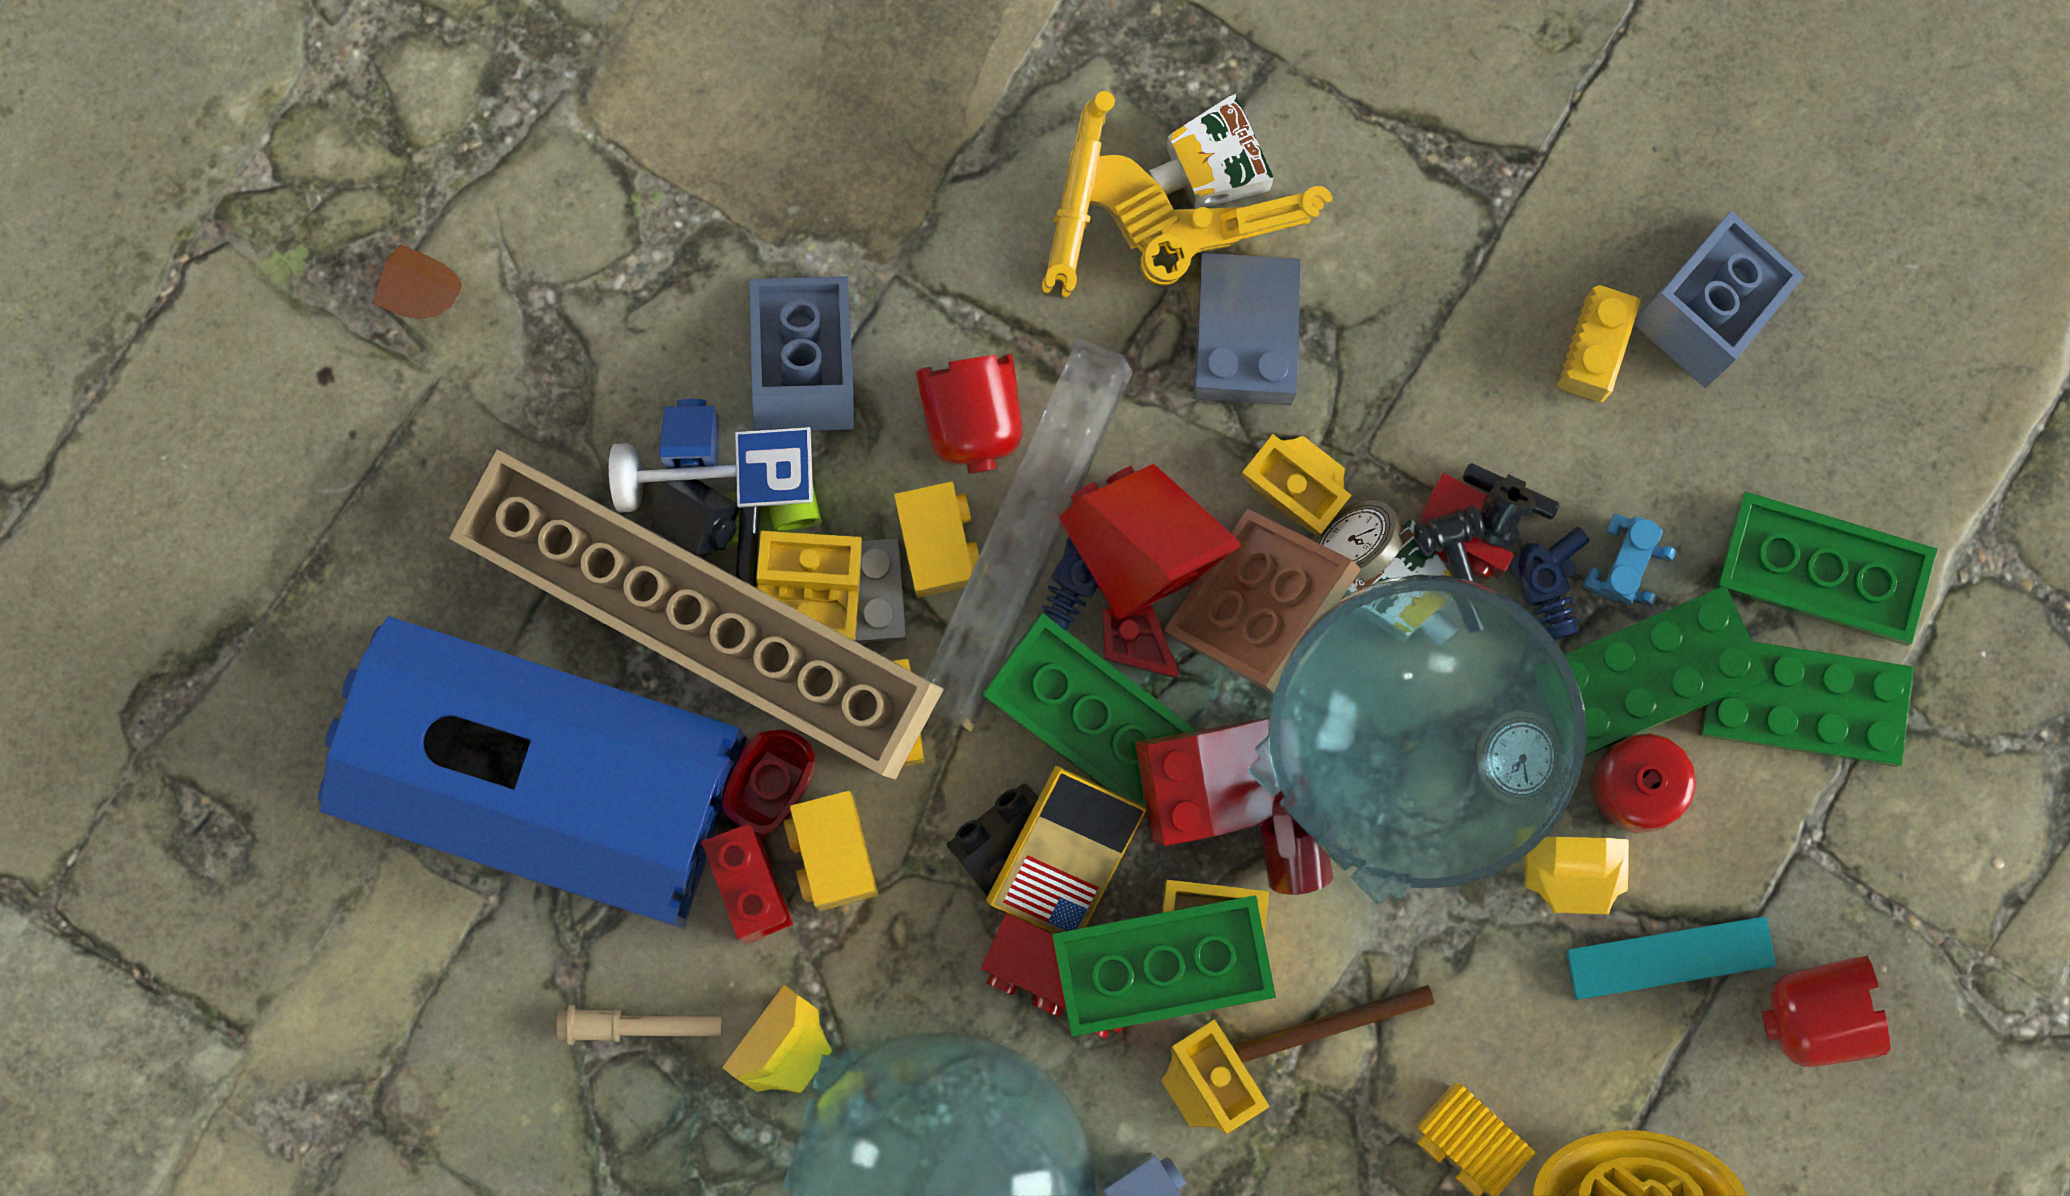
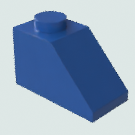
[660,399,719,469]

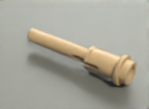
[557,1005,723,1045]

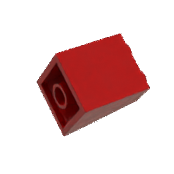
[1058,464,1241,620]

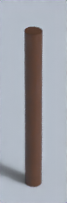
[1235,985,1434,1063]

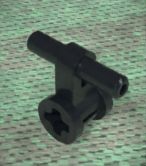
[1462,463,1560,548]

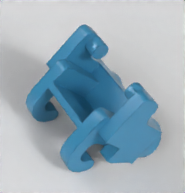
[1581,514,1676,607]

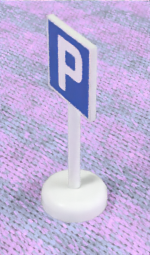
[609,427,813,513]

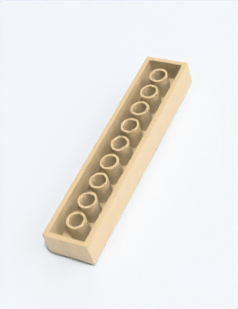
[449,449,944,780]

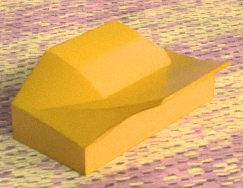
[1241,434,1352,537]
[1524,837,1628,914]
[722,985,832,1093]
[1161,1019,1270,1134]

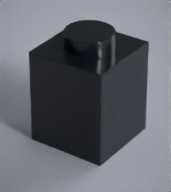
[650,479,740,555]

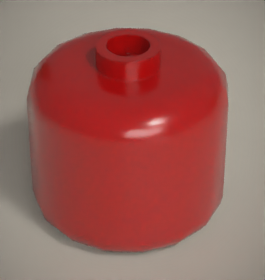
[1591,733,1696,833]

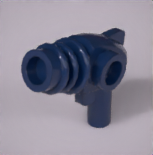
[1509,526,1590,642]
[1042,536,1100,631]

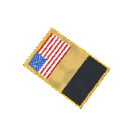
[986,765,1147,933]

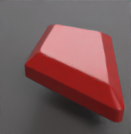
[1102,606,1179,678]

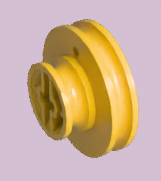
[1533,1130,1748,1196]

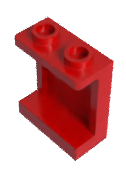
[701,824,794,944]

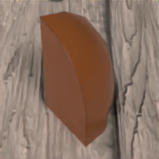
[372,244,462,319]

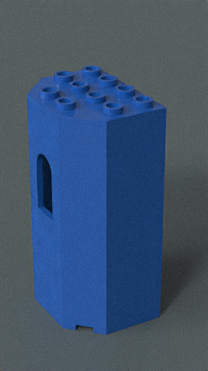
[318,616,747,929]

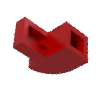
[1419,473,1514,580]

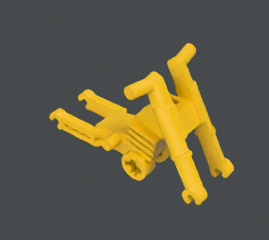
[1041,91,1333,298]

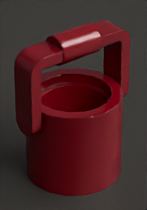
[1260,775,1333,895]

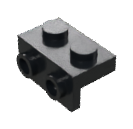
[947,783,1039,897]

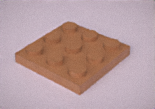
[1163,509,1361,695]

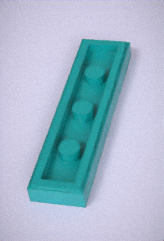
[1565,916,1776,1000]

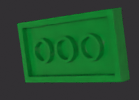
[1715,491,1938,646]
[1539,585,1768,759]
[980,613,1197,808]
[1699,641,1914,767]
[1052,895,1276,1037]

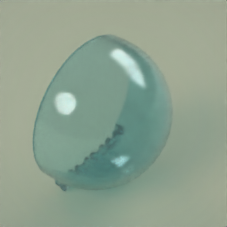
[1247,574,1586,904]
[782,1032,1096,1196]

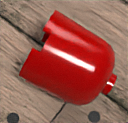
[915,354,1022,474]
[1762,956,1891,1067]

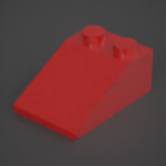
[1135,715,1292,846]

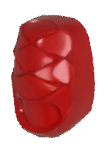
[722,730,815,837]

